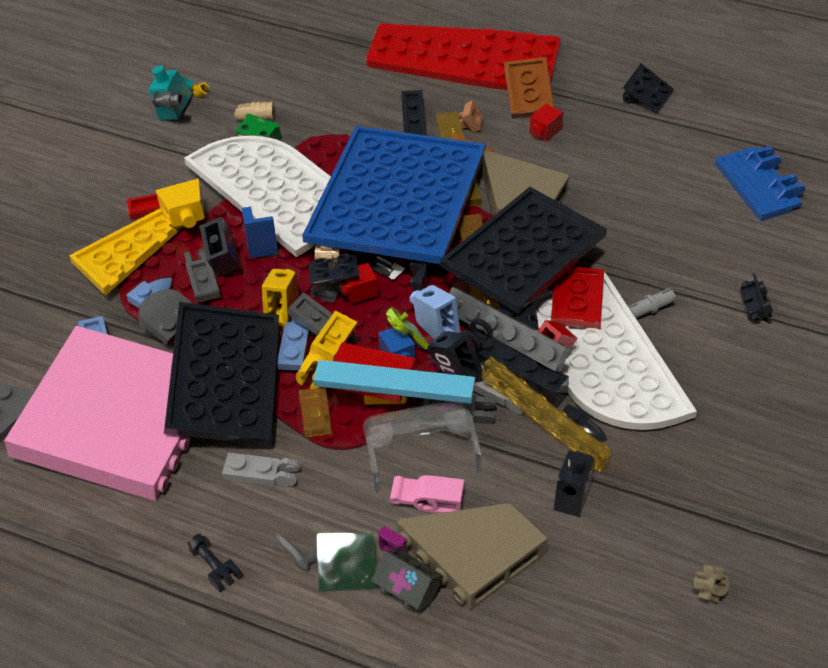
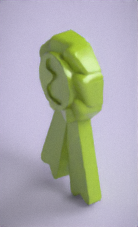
[386,307,428,350]

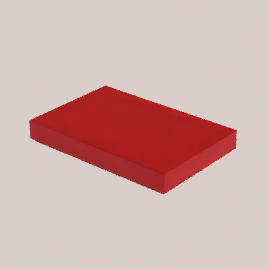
[551,267,604,329]
[333,342,416,403]

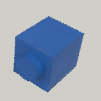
[379,327,415,358]

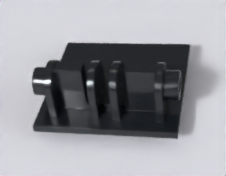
[623,63,674,114]
[309,254,359,285]

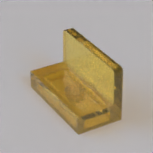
[299,386,331,437]

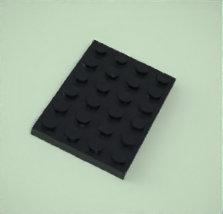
[440,187,607,313]
[163,302,279,446]

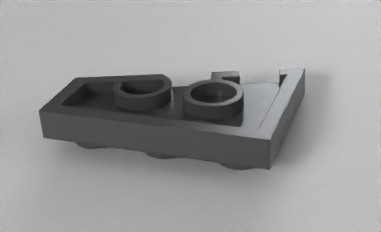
[0,383,35,442]

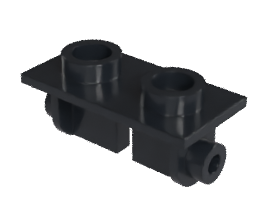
[740,273,773,324]

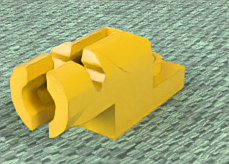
[296,311,357,391]

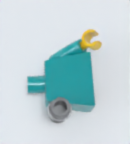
[149,65,209,120]

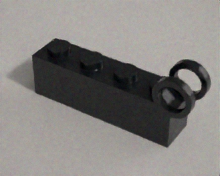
[461,318,569,413]

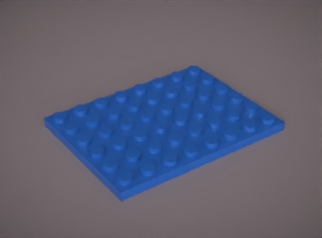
[302,126,486,264]

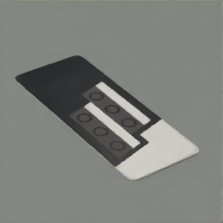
[358,252,404,279]

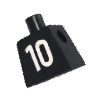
[427,331,485,381]
[553,450,595,518]

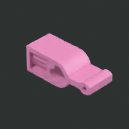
[390,475,464,513]

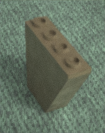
[481,150,569,216]
[397,503,548,611]

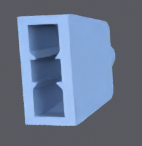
[410,285,460,339]

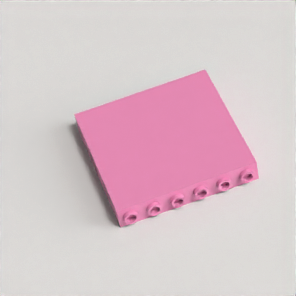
[4,326,190,501]

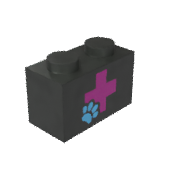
[371,548,444,610]

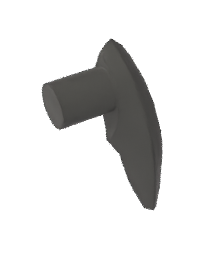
[275,534,320,569]

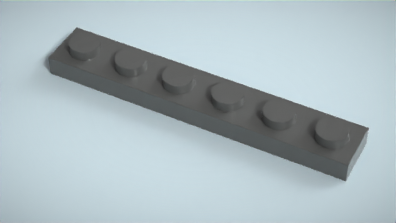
[449,287,571,372]

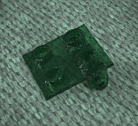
[317,532,376,591]

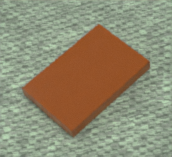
[504,57,554,118]

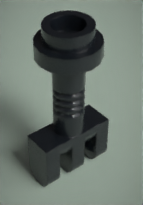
[188,534,242,592]

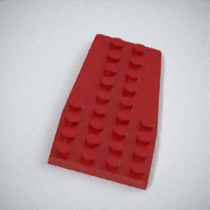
[366,23,561,90]

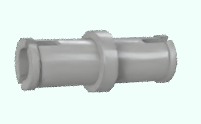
[627,288,676,318]

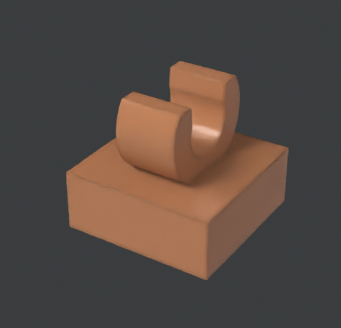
[457,101,483,132]

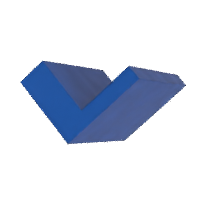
[242,206,278,258]

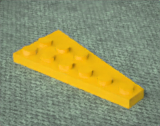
[69,208,184,296]

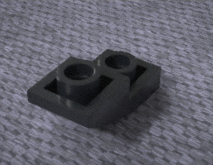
[410,260,430,291]

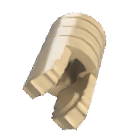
[234,102,275,121]

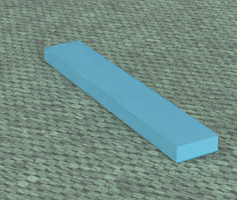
[313,360,475,403]

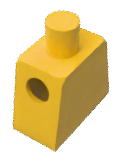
[156,179,205,228]
[262,269,297,326]

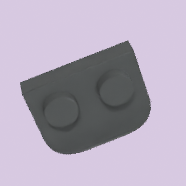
[138,289,193,345]

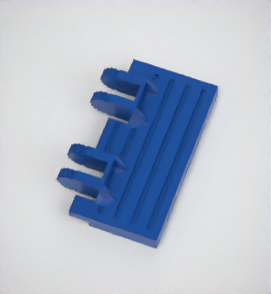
[715,146,806,222]

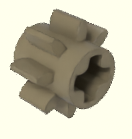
[693,565,729,602]

